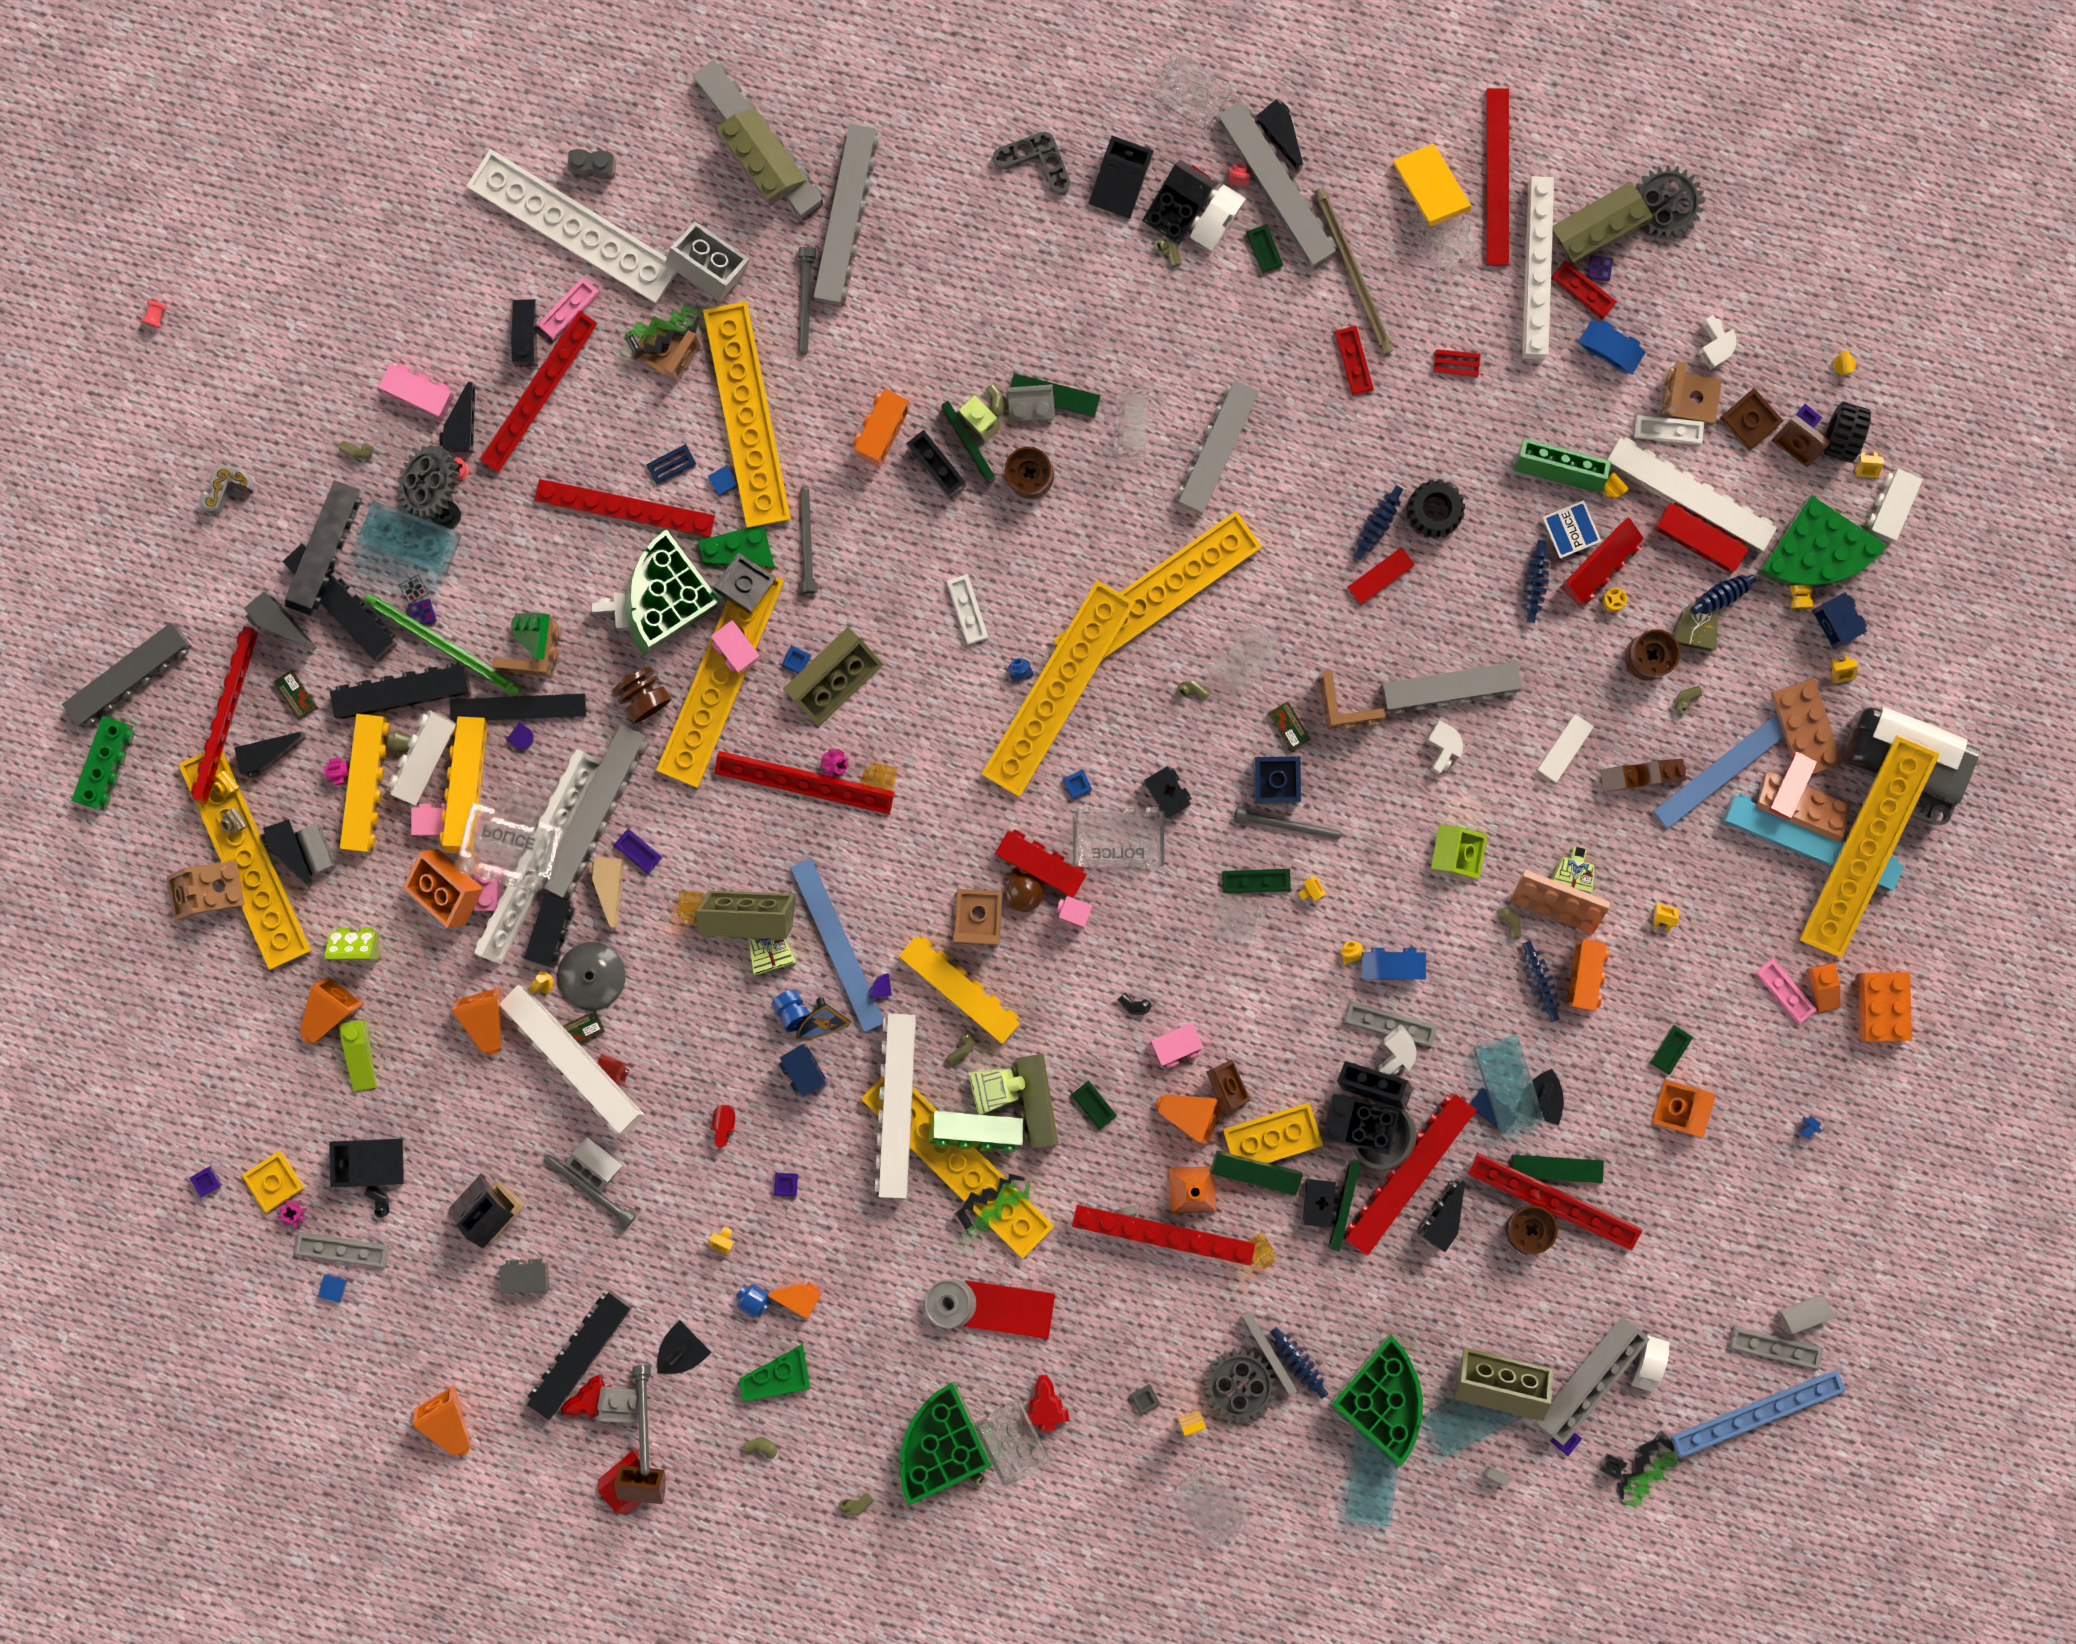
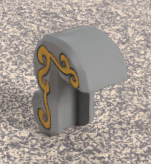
[200,465,254,514]

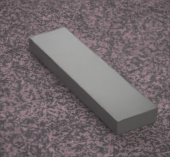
[1344,1001,1437,1047]
[295,1232,389,1268]
[1241,1311,1297,1396]
[1729,1326,1824,1370]

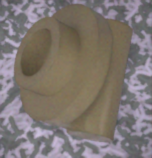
[220,807,248,834]

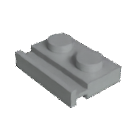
[1007,385,1055,421]
[596,1386,639,1424]

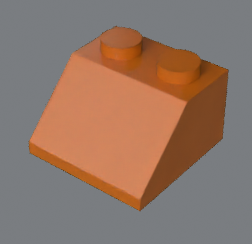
[1652,1080,1716,1138]

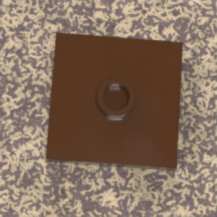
[1720,388,1784,451]
[1771,414,1830,467]
[1206,1059,1250,1114]

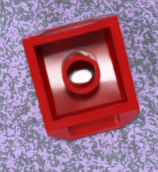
[598,1448,642,1515]

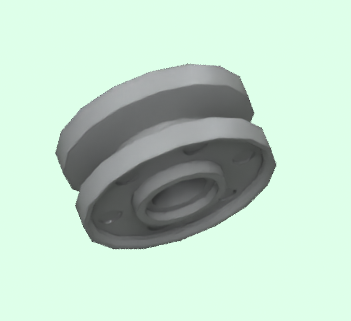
[925,1279,976,1328]

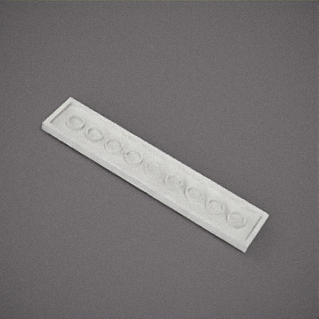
[467,149,677,304]
[474,749,602,965]

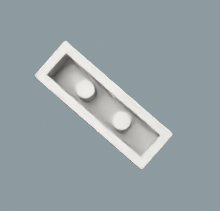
[1866,469,1923,544]

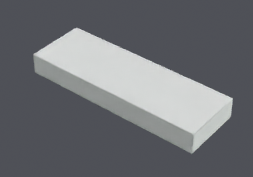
[1634,415,1704,445]
[946,574,989,645]
[1537,714,1594,783]

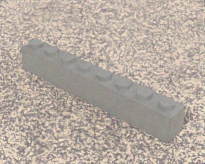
[692,59,824,220]
[1217,101,1337,270]
[814,124,880,307]
[539,724,649,898]

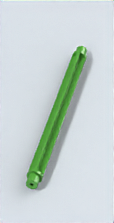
[363,593,522,696]

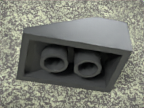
[243,591,317,651]

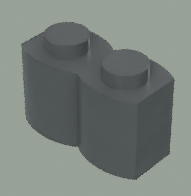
[567,149,616,179]

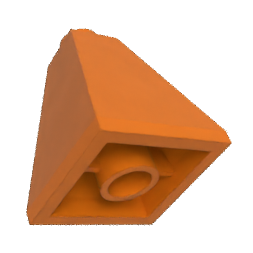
[299,976,364,1044]
[452,987,502,1056]
[1156,1095,1222,1145]
[1169,1166,1216,1214]
[412,1385,471,1457]

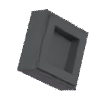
[1130,1384,1161,1415]

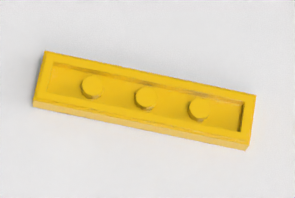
[1178,1410,1206,1436]

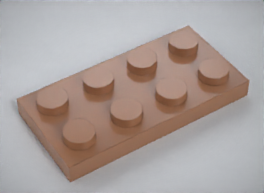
[1770,678,1842,774]
[1756,770,1851,842]
[1509,869,1610,934]

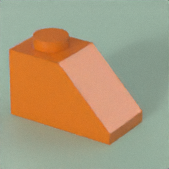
[1807,963,1840,1013]
[768,1281,822,1319]

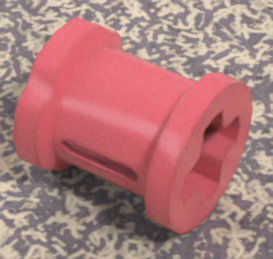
[141,300,167,328]
[453,457,469,481]

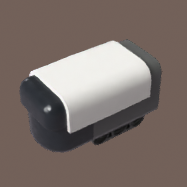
[1842,706,1980,826]

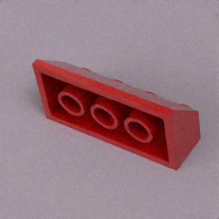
[1559,517,1644,606]

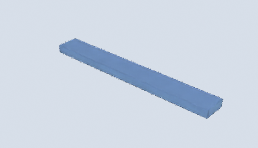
[1652,713,1784,829]
[791,858,884,1032]
[1670,1370,1846,1458]

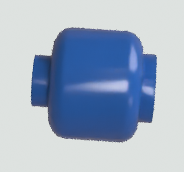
[736,1284,770,1318]

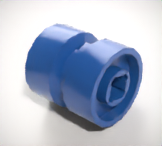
[771,989,810,1033]

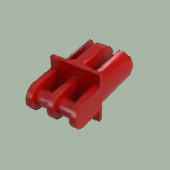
[710,1105,736,1148]

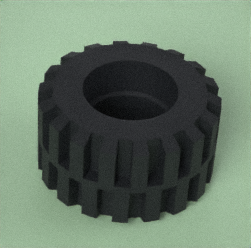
[1823,401,1871,463]
[1406,479,1466,539]

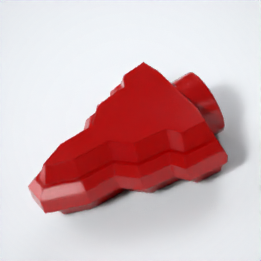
[560,1374,612,1419]
[1024,1374,1070,1431]

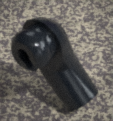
[1117,992,1152,1015]
[364,1186,390,1218]

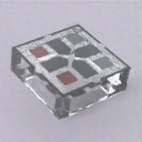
[399,574,430,605]

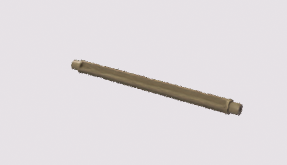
[1314,187,1393,355]

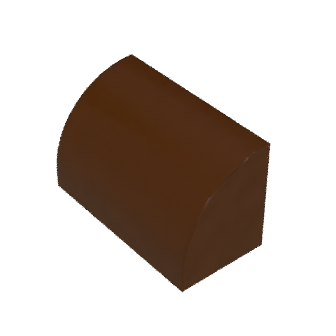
[614,1465,666,1504]

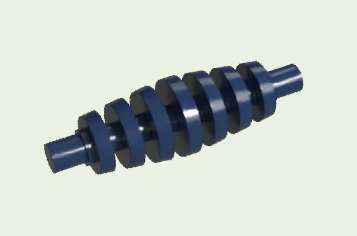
[1353,485,1403,560]
[1523,540,1549,623]
[1690,574,1756,615]
[1522,940,1560,1022]
[1270,1326,1329,1399]

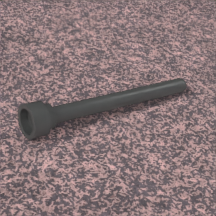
[798,247,816,355]
[800,486,818,594]
[1234,806,1342,839]
[544,1154,637,1229]
[632,1365,651,1476]

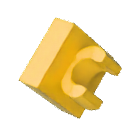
[1855,451,1884,478]
[1831,655,1858,684]
[1298,875,1327,901]
[1654,903,1679,932]
[708,1226,734,1256]

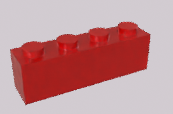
[1654,503,1749,574]
[995,829,1087,898]

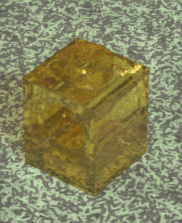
[863,762,898,791]
[678,891,705,924]
[1246,1231,1277,1268]

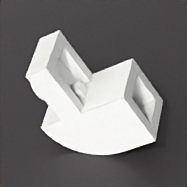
[1699,315,1736,371]
[592,592,630,631]
[1426,720,1463,774]
[1378,1024,1416,1076]
[1631,1335,1669,1392]

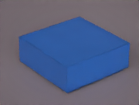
[708,465,738,496]
[781,645,812,674]
[1063,769,1092,799]
[318,1274,347,1303]

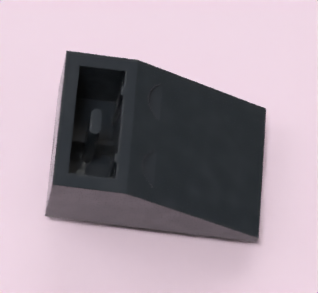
[1088,135,1154,219]
[1142,159,1218,245]
[1321,1094,1400,1155]
[329,1138,404,1188]
[449,1174,514,1249]
[1417,1178,1465,1252]

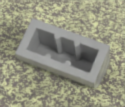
[295,824,336,877]
[565,1137,622,1193]
[1779,1295,1835,1334]

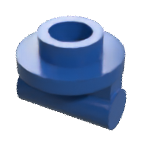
[1008,658,1034,683]
[1799,1116,1822,1137]

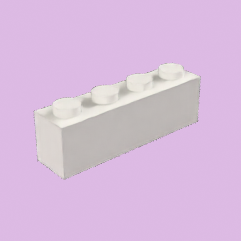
[388,710,456,806]

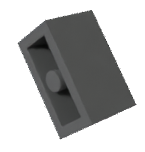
[499,1258,549,1294]

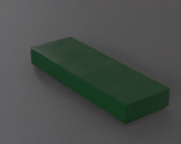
[1222,869,1291,894]

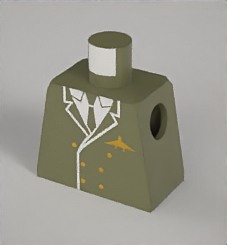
[1673,597,1718,652]

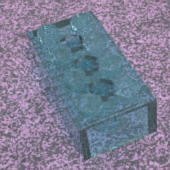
[356,501,461,578]

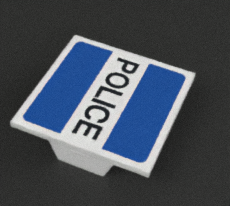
[1542,500,1601,558]

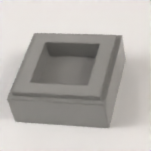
[1483,1466,1510,1486]

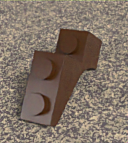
[1600,759,1686,792]

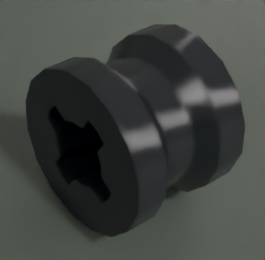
[1600,1453,1628,1480]

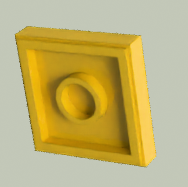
[241,1150,305,1214]

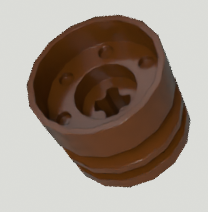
[1004,446,1054,499]
[1624,629,1680,681]
[611,666,672,724]
[1506,1205,1558,1255]

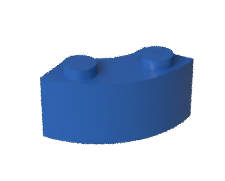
[1578,320,1646,375]
[1362,948,1426,980]

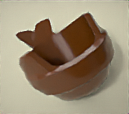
[1004,868,1044,912]

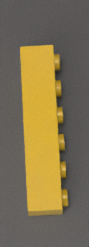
[340,714,390,853]
[440,717,488,854]
[899,935,1020,1044]

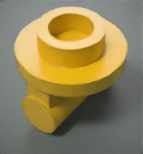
[1833,350,1856,376]
[1602,472,1629,499]
[212,770,240,797]
[1340,941,1364,965]
[528,971,553,994]

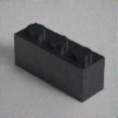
[906,430,966,500]
[524,894,576,968]
[1337,1061,1413,1110]

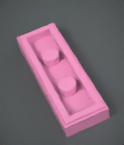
[537,277,600,341]
[1754,958,1817,1025]

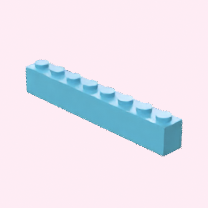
[1722,794,1904,891]

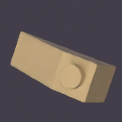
[589,857,624,928]

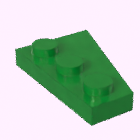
[698,525,775,568]
[511,613,550,660]
[739,1343,811,1402]

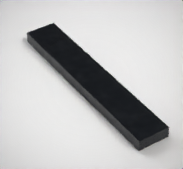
[450,693,587,722]

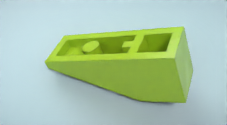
[339,1020,377,1091]

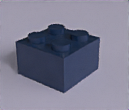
[1812,592,1868,649]
[1253,756,1301,804]
[779,1043,829,1097]

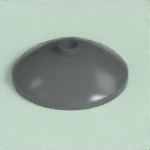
[557,942,626,1010]
[1352,1102,1416,1170]

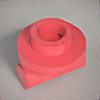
[1227,164,1251,187]

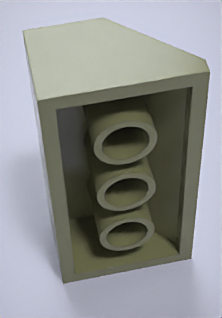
[716,107,806,206]
[1553,182,1653,266]
[783,627,884,726]
[696,890,796,941]
[1013,1054,1059,1148]
[1454,1347,1553,1421]

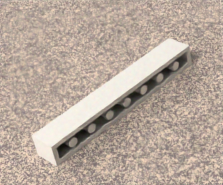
[1522,176,1554,360]
[1606,438,1777,554]
[500,985,645,1134]
[875,1014,916,1198]

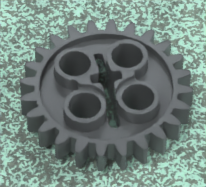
[1636,165,1705,239]
[397,445,460,519]
[1203,1348,1278,1423]

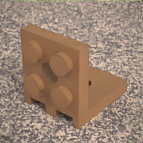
[631,316,701,384]
[1660,362,1722,424]
[492,618,562,677]
[1319,670,1385,731]
[167,860,245,921]
[953,889,1003,946]

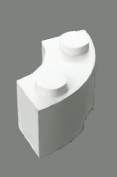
[1190,184,1246,251]

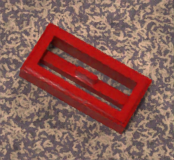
[1433,349,1481,377]

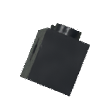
[1143,766,1192,820]
[1302,1178,1339,1228]

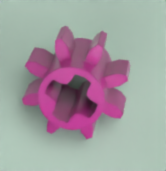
[820,749,849,777]
[324,757,350,786]
[277,1199,307,1227]

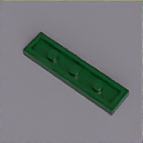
[1010,373,1101,418]
[941,401,995,483]
[1209,1150,1303,1195]
[1511,1154,1604,1183]
[1328,1160,1361,1252]

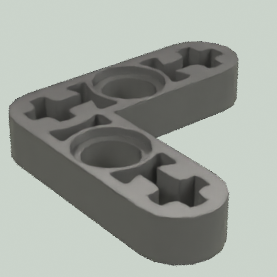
[993,132,1070,195]

